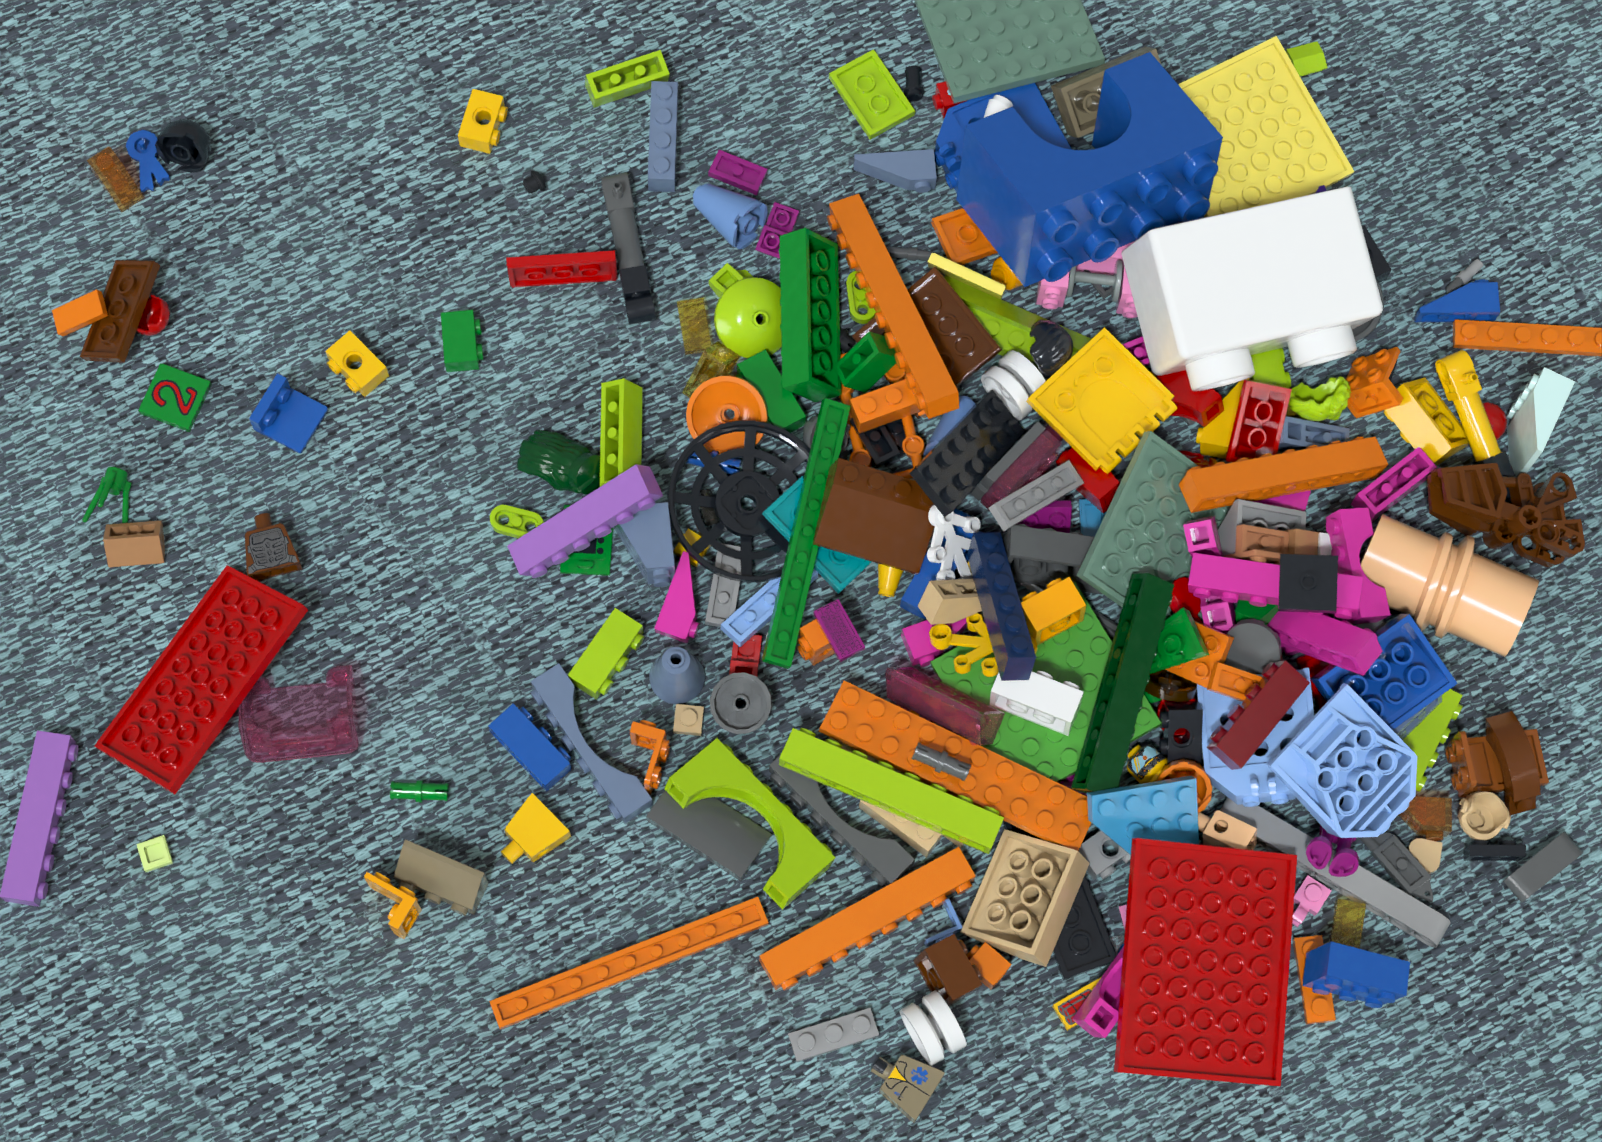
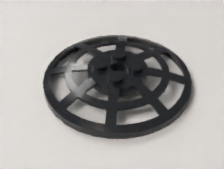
[667,420,810,583]

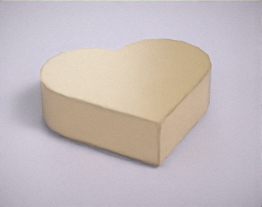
[1407,838,1443,874]

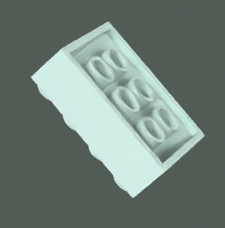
[1507,367,1575,477]

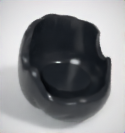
[1029,320,1073,378]

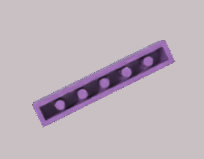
[507,464,663,578]
[0,730,79,907]

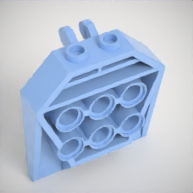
[1197,668,1314,807]
[1267,683,1417,838]

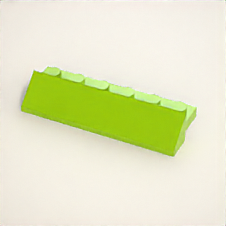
[944,275,1091,373]

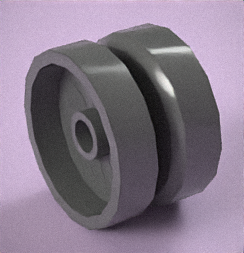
[710,672,772,734]

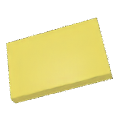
[928,253,1006,300]

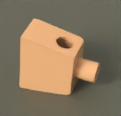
[1198,810,1257,850]

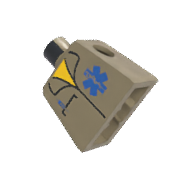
[871,1054,945,1123]

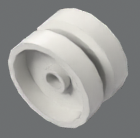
[981,350,1046,420]
[900,990,967,1066]

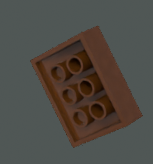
[813,458,934,575]

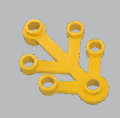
[929,613,1038,677]

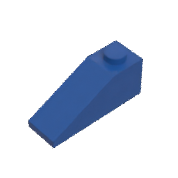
[1414,279,1500,322]

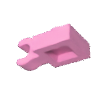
[1292,875,1332,928]

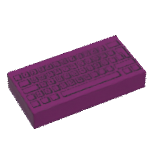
[813,599,865,662]

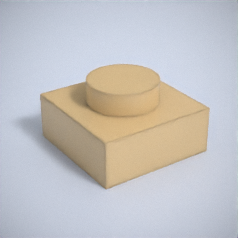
[673,704,704,736]

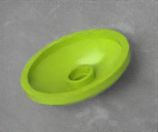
[714,278,782,358]

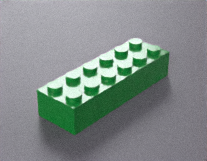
[779,228,841,402]

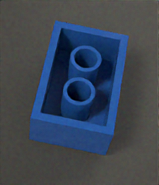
[1302,942,1410,1008]

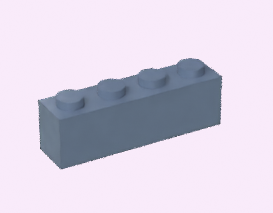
[648,81,678,192]

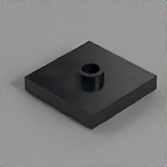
[1279,554,1338,613]

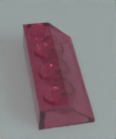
[885,667,1005,746]

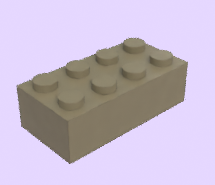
[1051,46,1161,138]

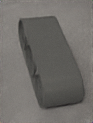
[1503,831,1583,903]

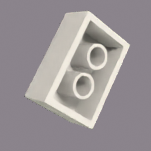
[990,671,1083,736]

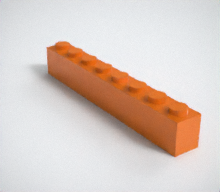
[1178,437,1388,513]
[759,847,976,991]

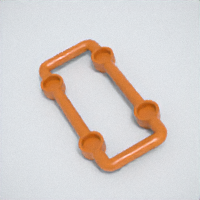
[840,352,925,479]

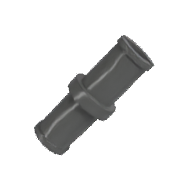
[911,742,971,781]

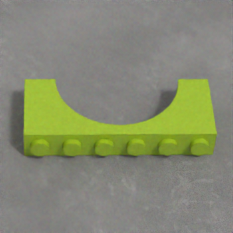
[664,738,836,910]

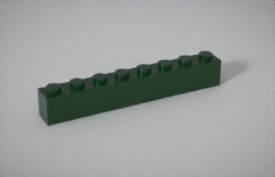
[1071,573,1174,794]

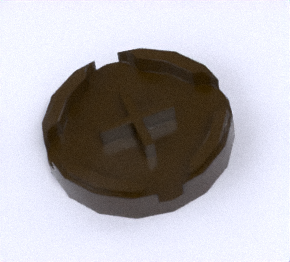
[1145,669,1197,702]

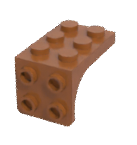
[1445,729,1549,798]

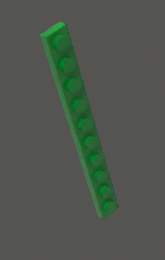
[762,398,851,669]

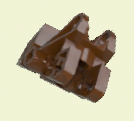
[1427,463,1585,568]

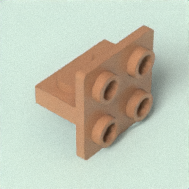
[1223,524,1289,565]

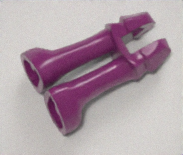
[1306,825,1359,877]

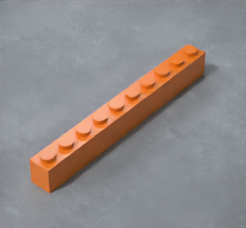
[827,194,959,419]

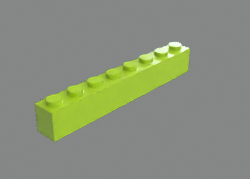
[779,728,1004,854]

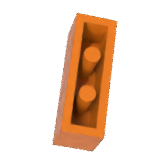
[849,379,924,434]

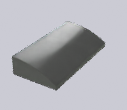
[646,790,772,881]

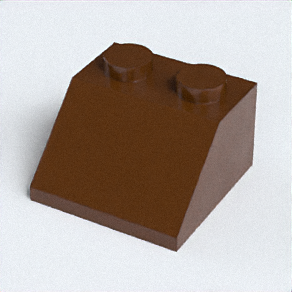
[913,934,982,1006]

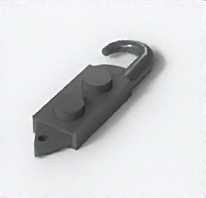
[1358,833,1433,902]

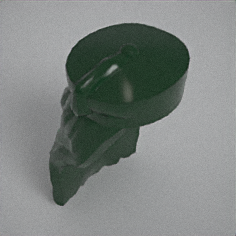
[517,430,600,495]

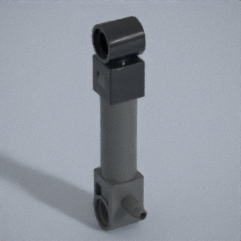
[601,172,656,325]

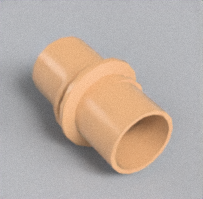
[1360,514,1539,657]

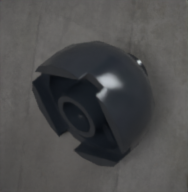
[155,119,212,173]

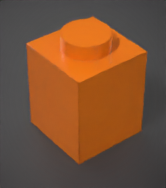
[966,942,1012,990]

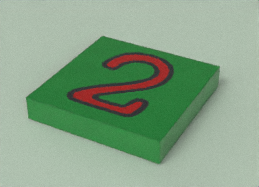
[138,363,212,432]

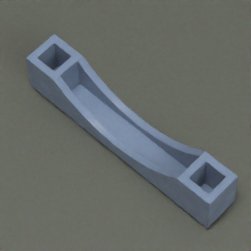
[530,663,653,824]

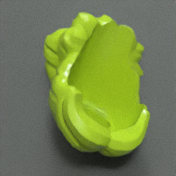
[1288,376,1351,421]

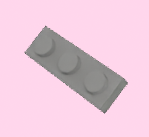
[705,543,741,627]
[788,1008,879,1062]

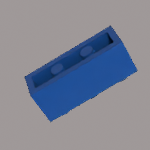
[488,703,572,792]

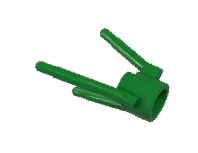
[82,467,132,523]

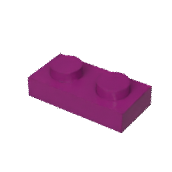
[708,150,768,195]

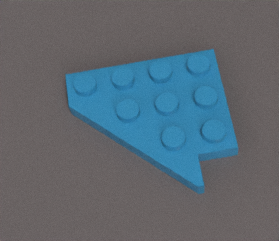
[1087,776,1199,855]

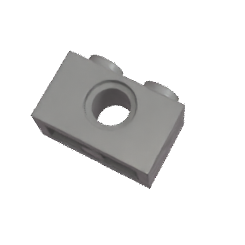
[1079,831,1131,880]

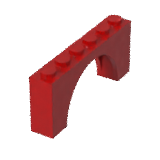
[1056,370,1224,514]

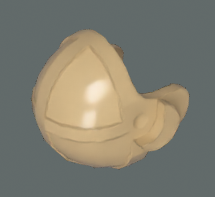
[1458,791,1511,840]

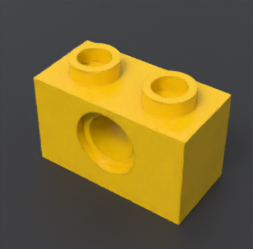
[458,89,508,154]
[325,330,389,397]

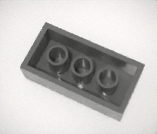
[1003,524,1102,594]

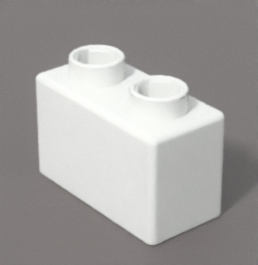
[1121,187,1383,391]

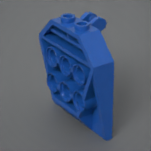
[934,83,1072,193]

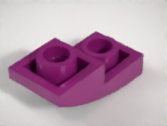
[755,202,800,259]

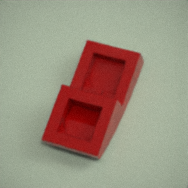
[729,635,762,677]

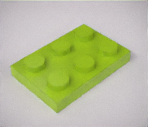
[829,49,915,140]

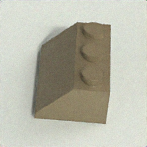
[394,840,489,916]

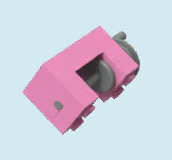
[1036,241,1138,318]

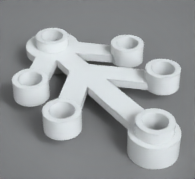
[927,505,980,580]

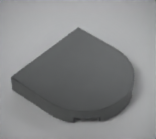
[1225,619,1282,674]

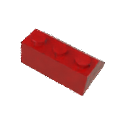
[1226,380,1292,462]

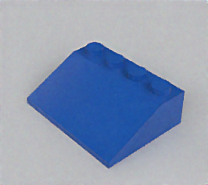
[1310,614,1458,741]

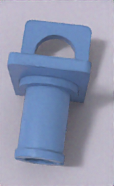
[924,898,963,947]

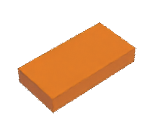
[52,289,108,336]

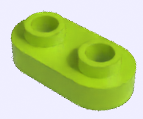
[846,271,876,324]
[490,505,544,539]

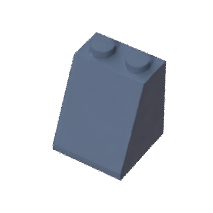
[615,502,675,587]

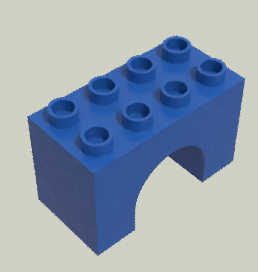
[957,52,1223,287]

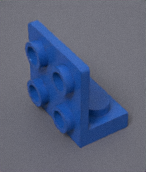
[249,373,328,453]

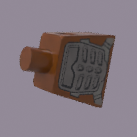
[245,513,303,581]

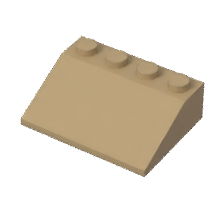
[961,829,1090,967]

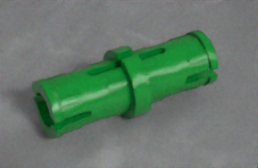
[390,780,449,802]

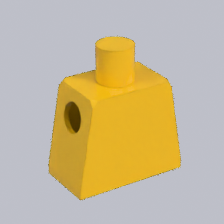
[501,793,571,864]

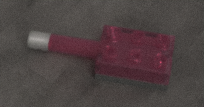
[971,421,1063,511]

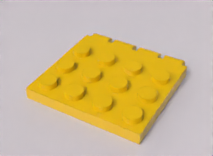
[1026,327,1177,474]

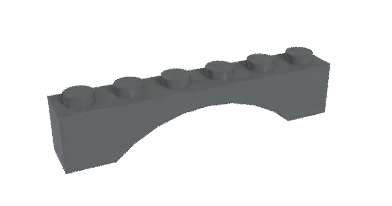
[769,754,915,886]

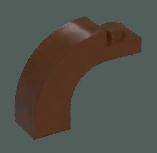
[1486,711,1541,816]

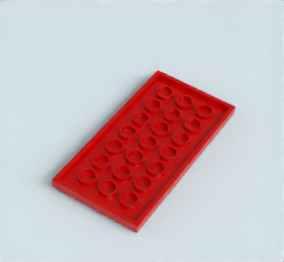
[94,565,308,795]

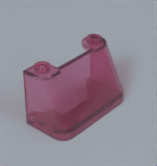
[238,665,359,763]

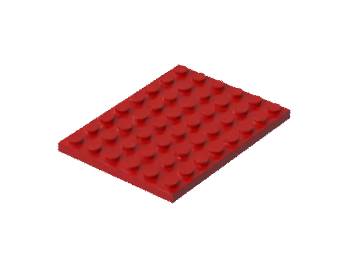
[1114,838,1297,1086]

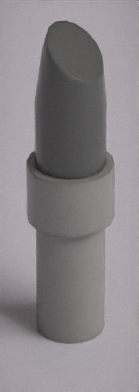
[1445,259,1483,295]

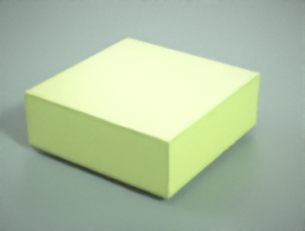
[136,835,173,872]

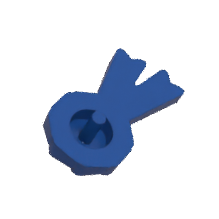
[126,130,170,192]

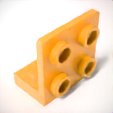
[364,872,422,939]

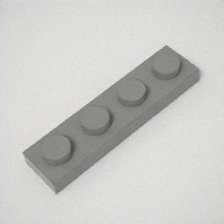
[988,460,1084,531]

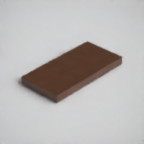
[80,260,160,363]

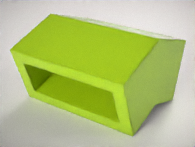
[1286,41,1328,77]

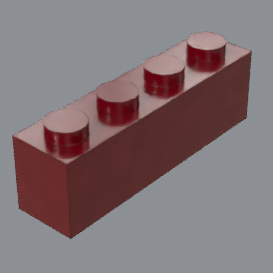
[1207,660,1310,770]

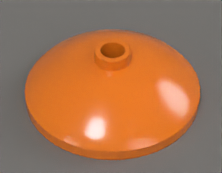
[686,375,768,455]

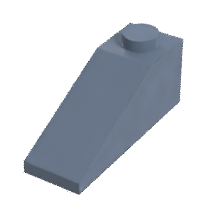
[853,149,937,193]
[1278,416,1349,452]

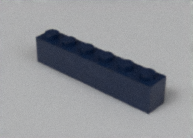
[967,532,1036,681]

